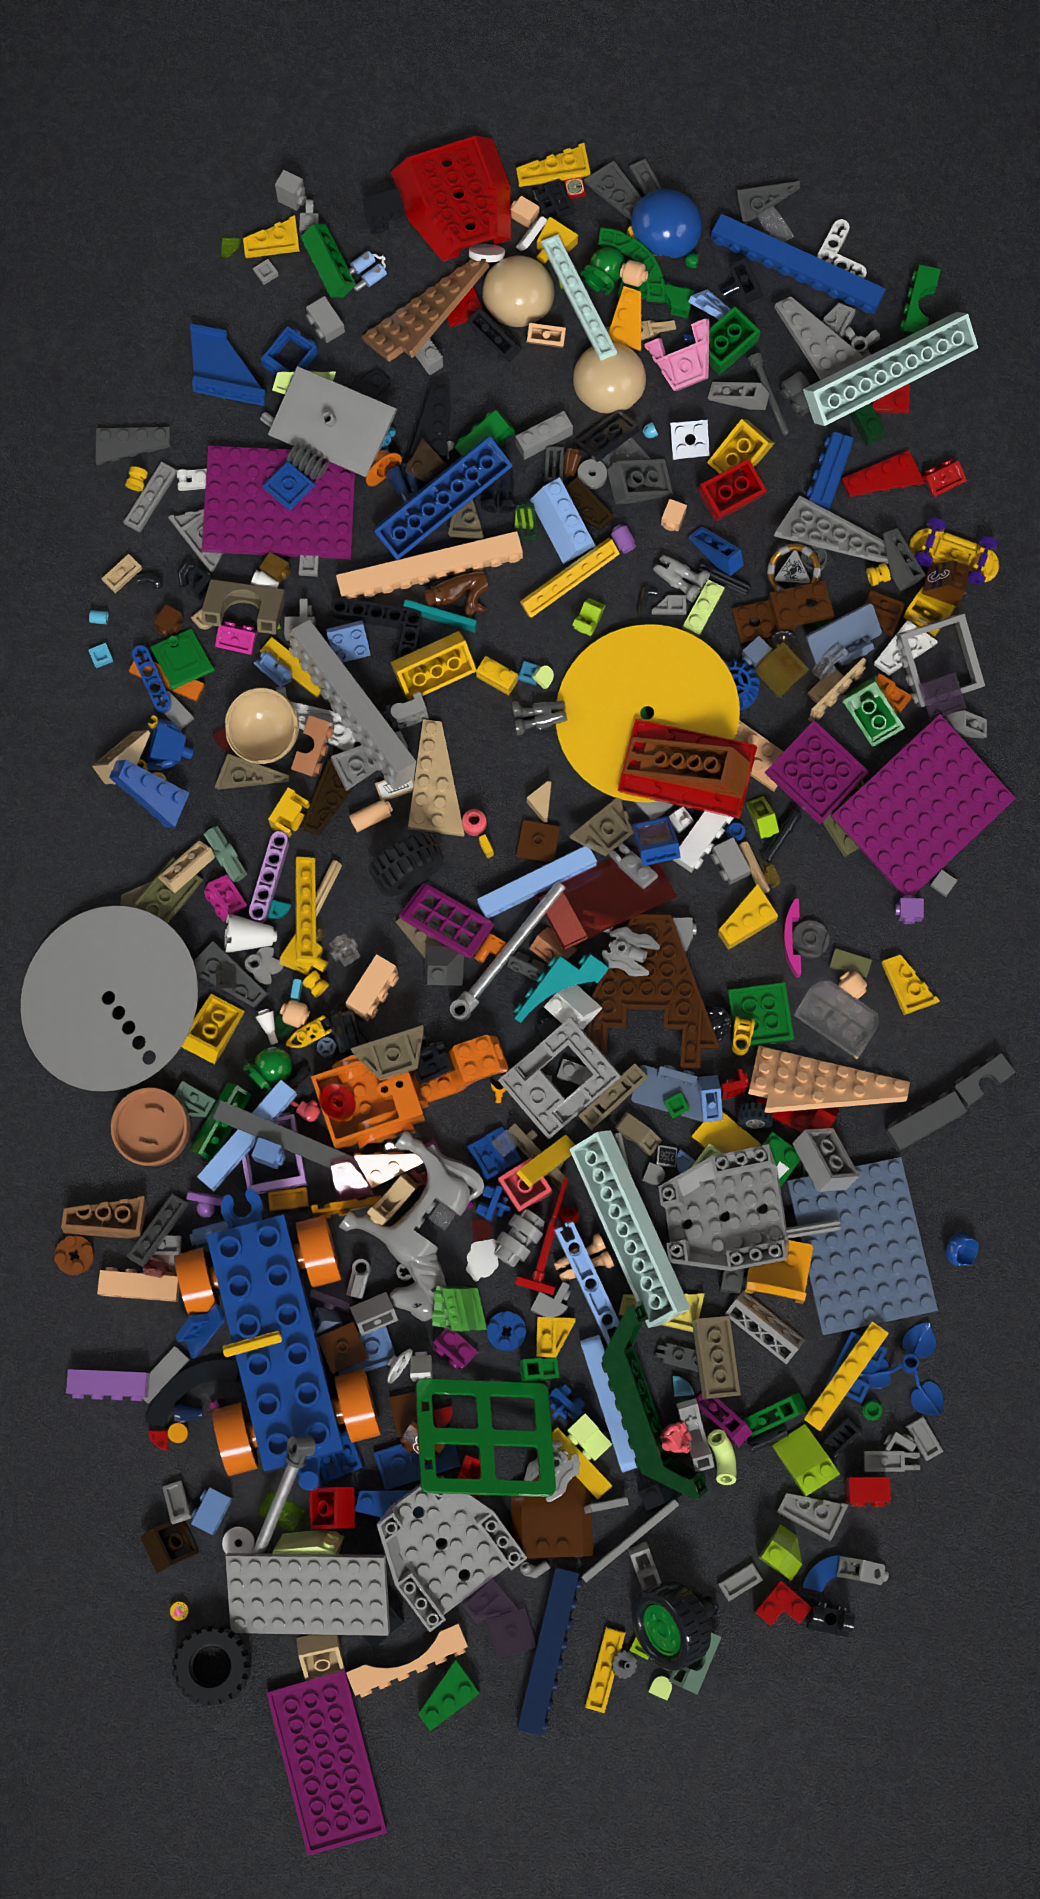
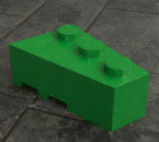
[454,410,519,456]
[418,1659,480,1731]

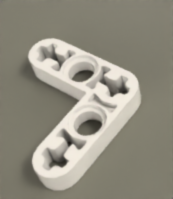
[817,219,867,279]

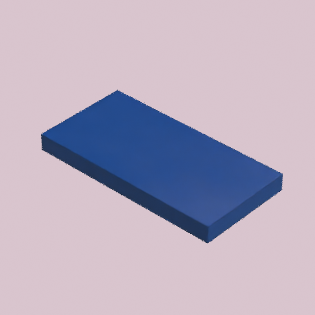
[374,1443,461,1491]

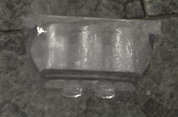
[794,981,879,1059]

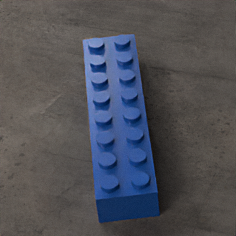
[372,436,513,560]

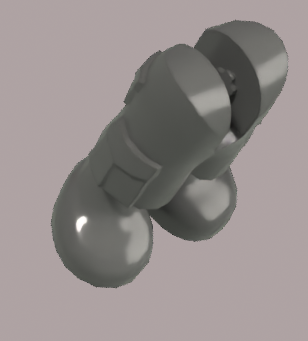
[512,701,567,736]

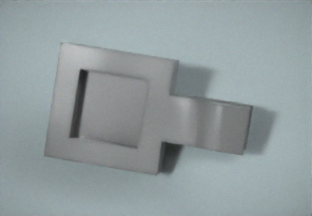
[299,199,319,233]

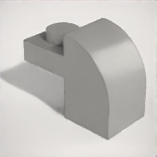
[284,599,316,641]
[531,1282,571,1318]

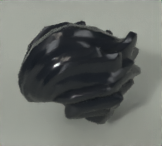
[705,1005,732,1041]

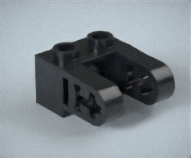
[807,1601,855,1637]

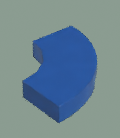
[802,1555,850,1592]

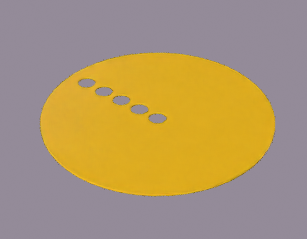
[555,624,740,802]

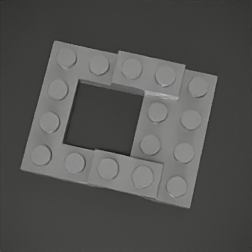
[498,1017,622,1139]

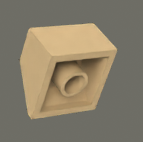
[296,1634,345,1681]

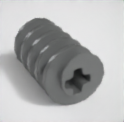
[287,444,329,481]

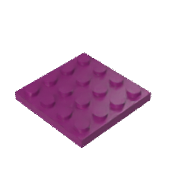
[764,720,869,825]

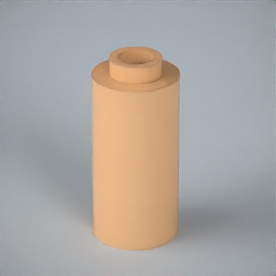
[349,799,393,832]

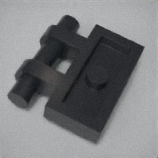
[532,179,575,220]
[413,1040,455,1086]

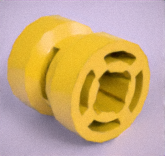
[125,467,148,491]
[866,563,891,586]
[302,971,329,998]

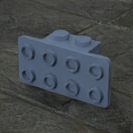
[806,603,882,667]
[631,1065,703,1122]

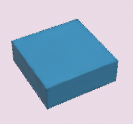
[518,661,540,685]

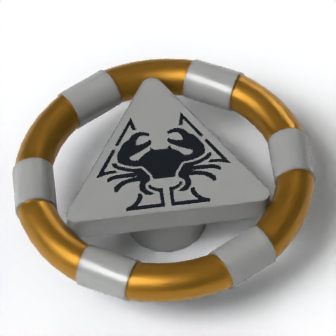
[767,544,821,591]

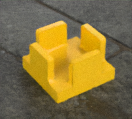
[268,787,310,837]

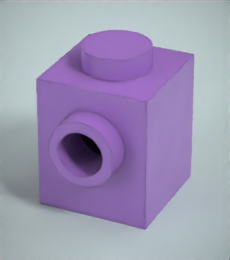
[895,895,924,924]

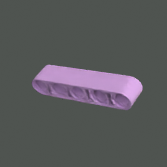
[249,831,289,923]

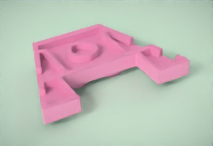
[644,319,709,391]

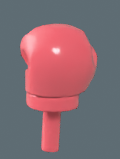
[290,1100,320,1122]

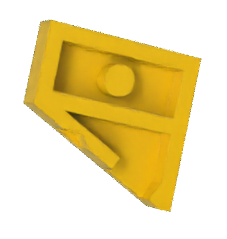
[536,1317,576,1358]

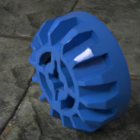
[724,659,760,711]

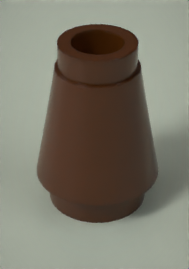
[563,448,582,477]

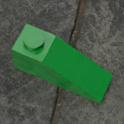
[743,1393,808,1438]

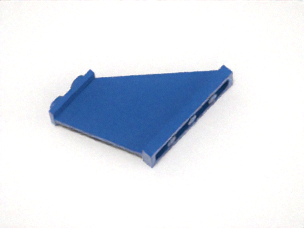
[190,324,266,406]

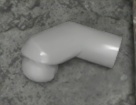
[520,1560,550,1578]

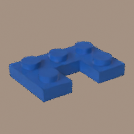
[826,1332,888,1404]

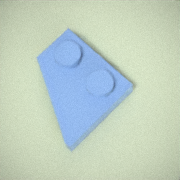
[688,289,731,320]

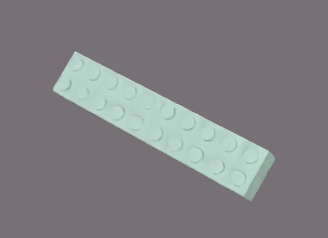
[803,312,978,426]
[570,1130,690,1328]

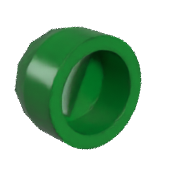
[685,253,699,268]

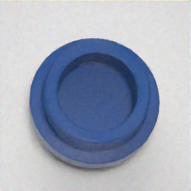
[726,822,746,841]

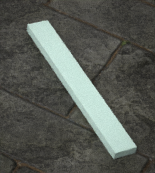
[541,234,617,361]

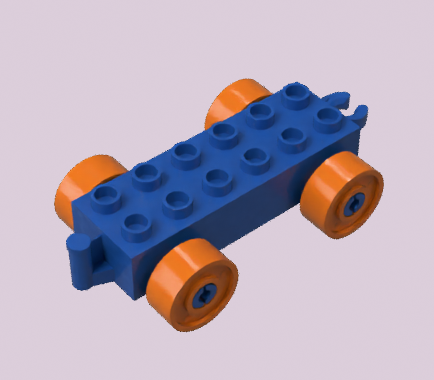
[174,1189,381,1491]

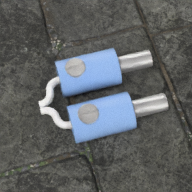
[349,251,387,292]

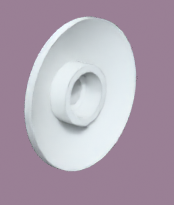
[387,1349,413,1384]

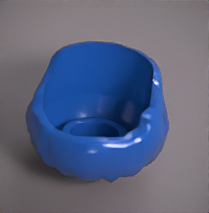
[945,1232,979,1266]

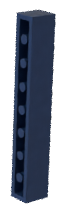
[517,1568,582,1736]

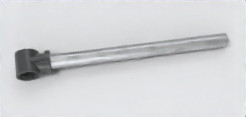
[252,1436,315,1553]

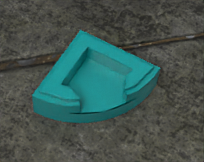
[267,900,291,920]

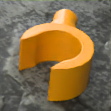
[491,1075,506,1103]

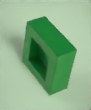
[664,1093,690,1119]

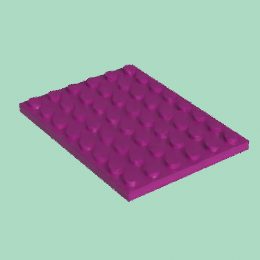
[202,446,355,559]
[831,714,1016,896]

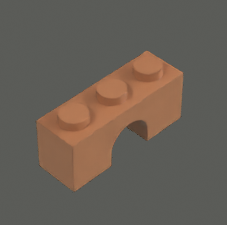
[291,715,335,777]

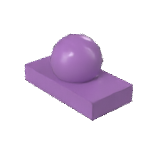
[187,1190,224,1218]

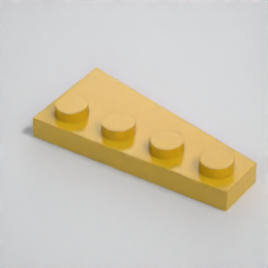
[516,143,590,187]

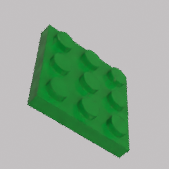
[728,982,794,1047]

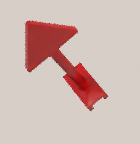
[515,1177,568,1295]

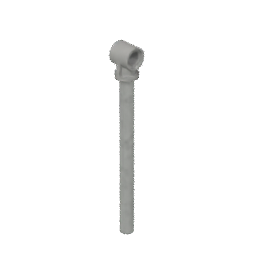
[450,881,565,1022]

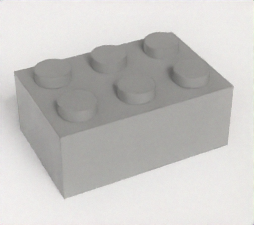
[792,1128,859,1192]

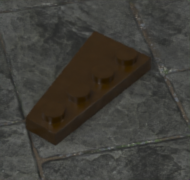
[301,759,357,836]

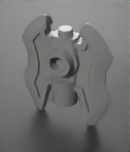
[602,927,660,976]
[524,1441,580,1502]

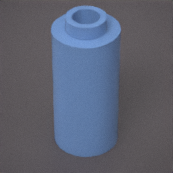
[190,1221,228,1247]

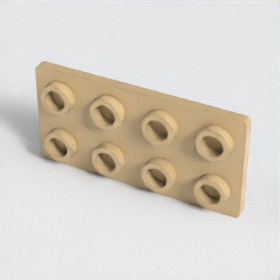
[808,658,866,722]

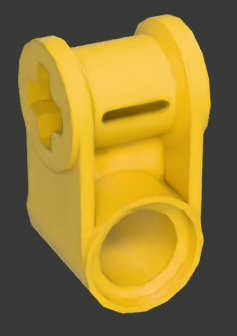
[732,1016,755,1055]

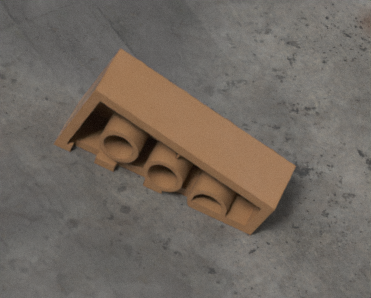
[61,1196,147,1239]

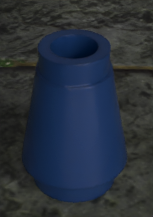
[174,1403,202,1423]

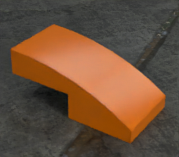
[877,674,911,713]

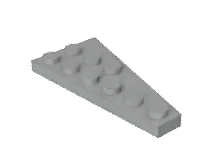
[774,495,889,564]

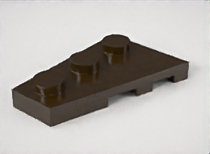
[404,438,449,484]
[565,477,614,531]

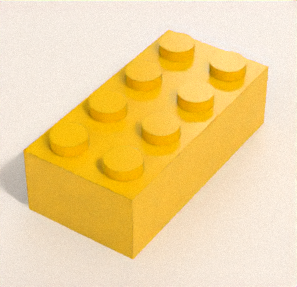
[391,631,476,701]

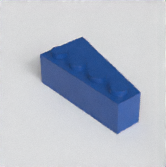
[109,760,189,828]

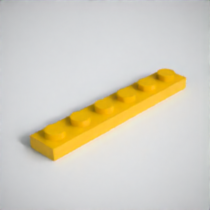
[520,538,620,618]
[295,857,316,963]
[804,1322,889,1431]

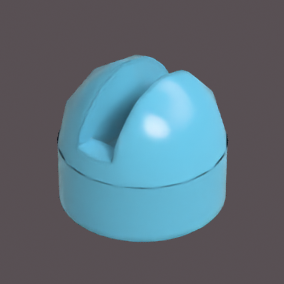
[643,422,658,438]

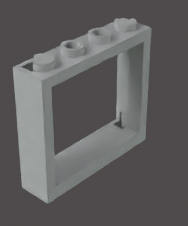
[896,613,985,707]

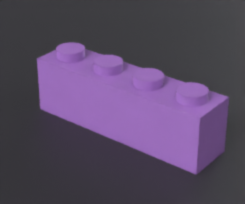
[66,1369,150,1401]

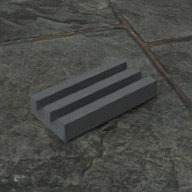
[544,446,564,483]

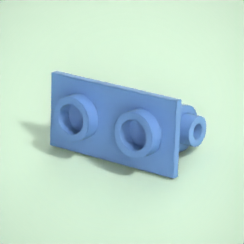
[254,651,293,687]

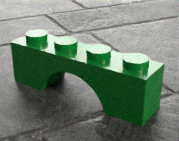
[900,264,941,339]
[618,280,694,318]

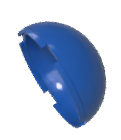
[631,189,702,258]

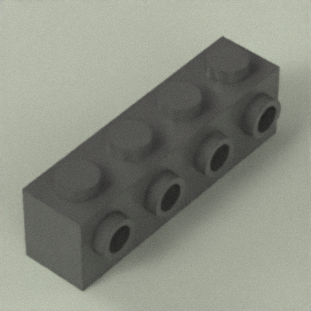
[886,1091,967,1152]

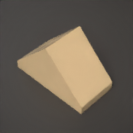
[527,781,551,823]

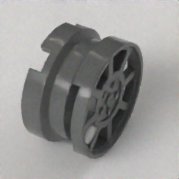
[801,545,827,574]

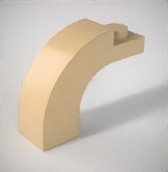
[367,1173,420,1226]

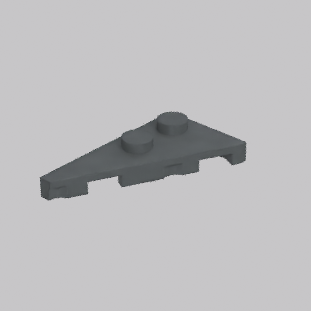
[736,181,800,225]

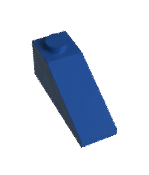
[689,526,744,576]

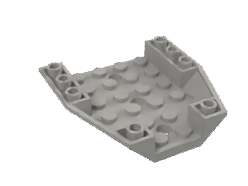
[658,1144,789,1271]
[376,1475,527,1632]

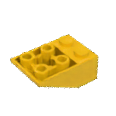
[904,587,965,637]

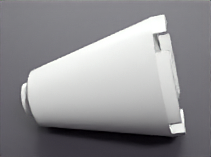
[224,914,277,952]

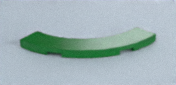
[598,227,666,303]

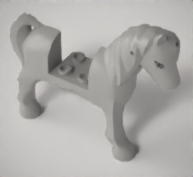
[339,1130,485,1321]

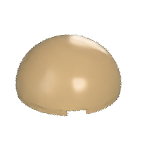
[482,256,555,327]
[573,342,646,414]
[225,688,299,764]

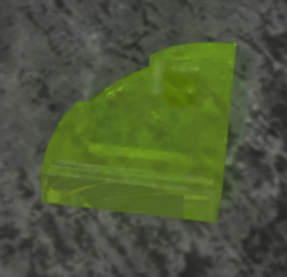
[221,238,241,257]

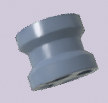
[317,1037,337,1059]

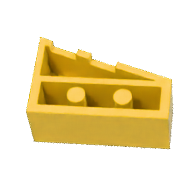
[718,884,778,950]

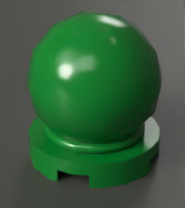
[580,247,625,295]
[242,1046,293,1095]

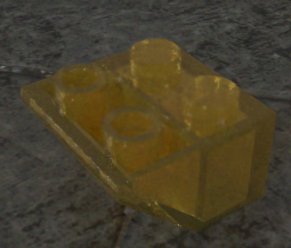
[755,642,809,698]

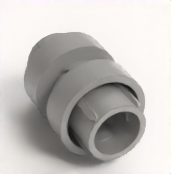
[494,1209,545,1267]

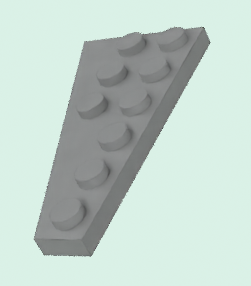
[774,297,865,380]

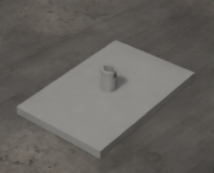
[268,366,397,477]

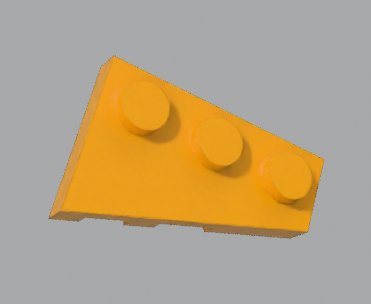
[608,286,641,352]

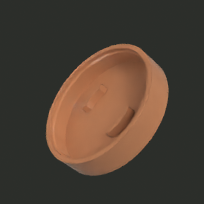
[111,1088,191,1166]

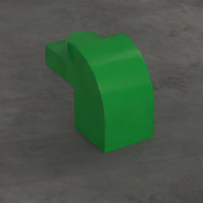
[519,1358,559,1381]

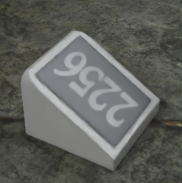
[656,1145,677,1168]

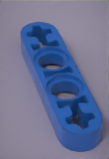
[132,645,172,713]

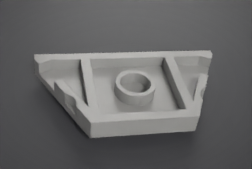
[168,509,223,573]

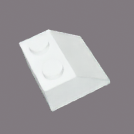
[544,985,602,1030]

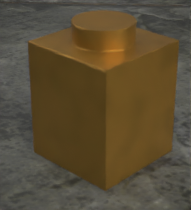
[260,552,291,584]

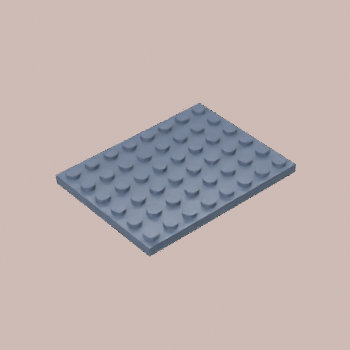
[787,1157,938,1336]

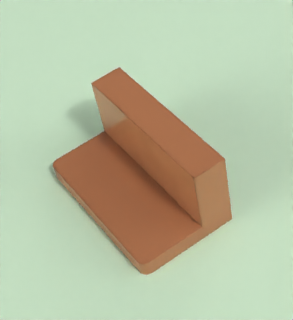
[529,927,577,964]

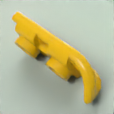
[286,1015,332,1048]

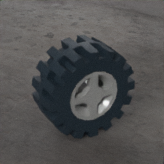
[738,1102,773,1132]

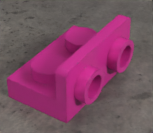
[215,621,258,655]
[204,875,247,922]

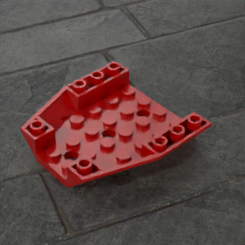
[391,136,511,262]

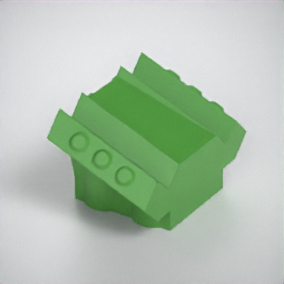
[432,1285,487,1332]

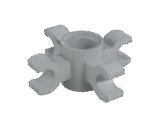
[844,327,881,358]

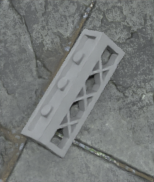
[724,1290,805,1364]

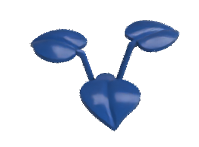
[858,1322,944,1416]

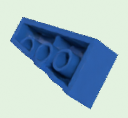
[355,1490,423,1518]

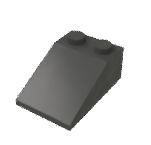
[607,459,673,504]

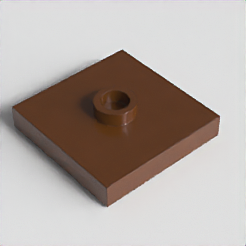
[516,820,560,864]
[317,1322,369,1375]
[389,1392,436,1437]

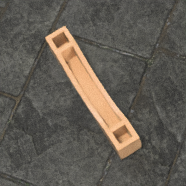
[346,1624,468,1698]

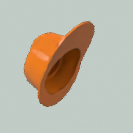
[366,450,402,487]

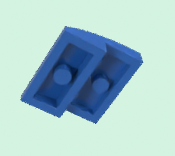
[467,1127,522,1181]
[320,1431,365,1482]

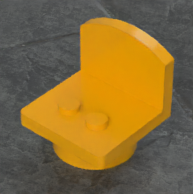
[744,1240,813,1304]

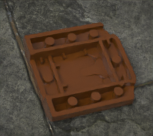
[511,1476,593,1558]

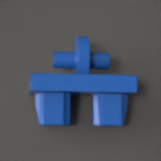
[476,1185,511,1222]
[549,1384,585,1422]

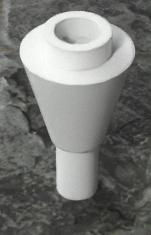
[255,1009,278,1045]

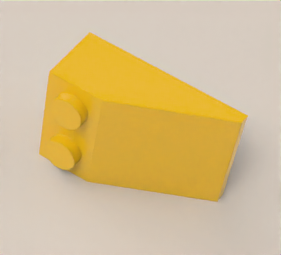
[707,419,774,474]
[181,994,245,1064]

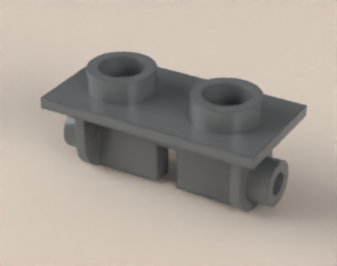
[507,951,549,981]

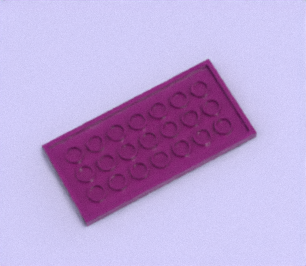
[267,1670,387,1856]

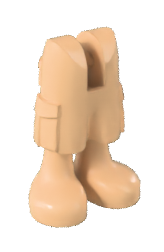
[554,1233,614,1282]

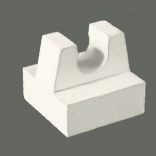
[669,807,694,833]

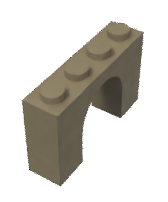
[201,580,284,634]

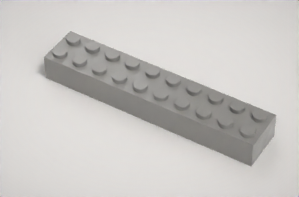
[289,619,416,789]

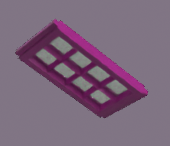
[399,883,495,959]

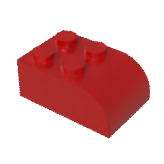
[698,459,767,522]

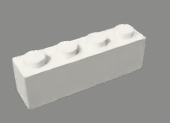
[673,811,734,873]

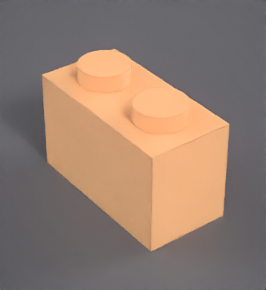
[526,323,566,348]

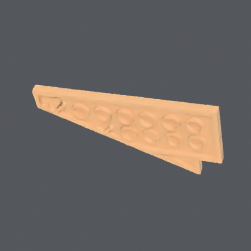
[748,1046,910,1113]

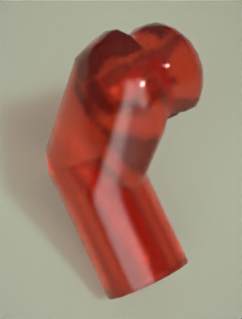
[406,1167,427,1185]

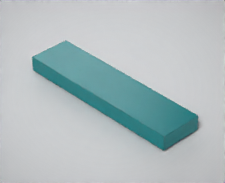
[403,600,477,633]

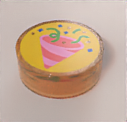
[169,1601,190,1622]

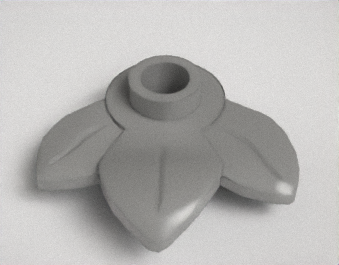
[245,947,283,985]

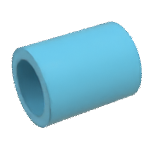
[89,610,108,625]

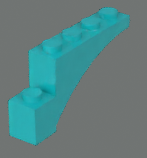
[514,953,609,1023]

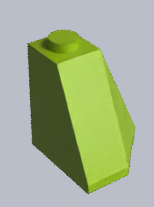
[758,1524,802,1581]

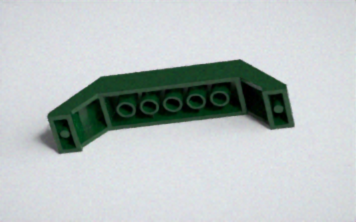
[601,1300,708,1500]

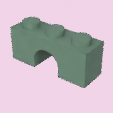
[669,1633,721,1695]

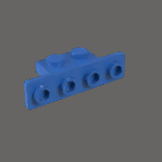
[175,1304,225,1359]

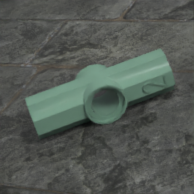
[204,826,247,883]

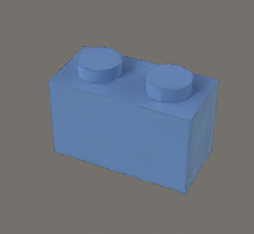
[251,1137,286,1169]
[191,1487,233,1535]

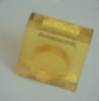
[763,864,781,889]

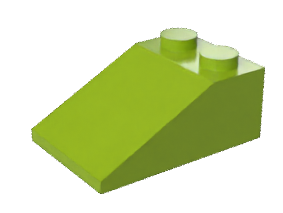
[772,1424,840,1497]

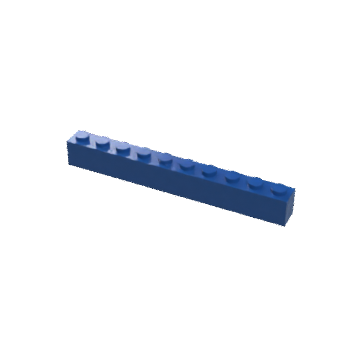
[711,214,886,315]

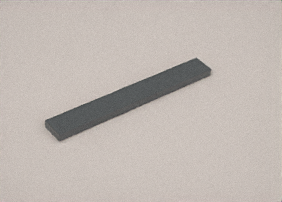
[212,1100,359,1178]

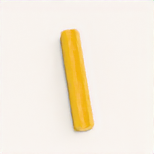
[223,1331,282,1357]

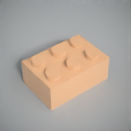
[346,954,399,1022]

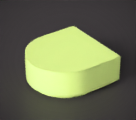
[532,666,554,689]
[648,1676,672,1700]

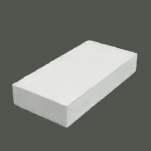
[516,216,547,251]

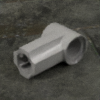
[346,1259,371,1299]

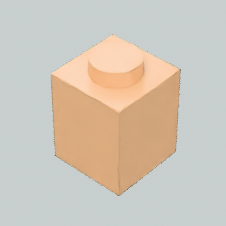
[510,196,539,228]
[661,499,687,531]

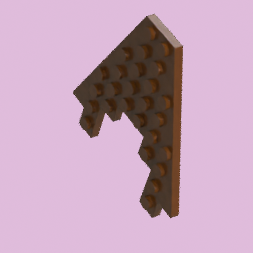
[583,914,720,1068]

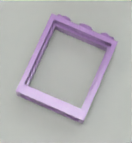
[237,1112,307,1195]

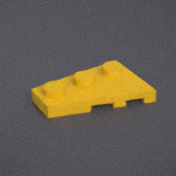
[243,215,300,258]
[881,955,940,1015]

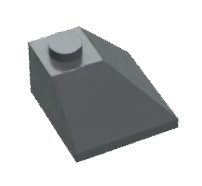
[424,946,464,985]

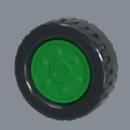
[632,1581,719,1671]

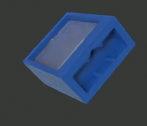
[632,816,681,866]

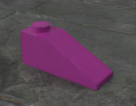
[696,1393,752,1447]

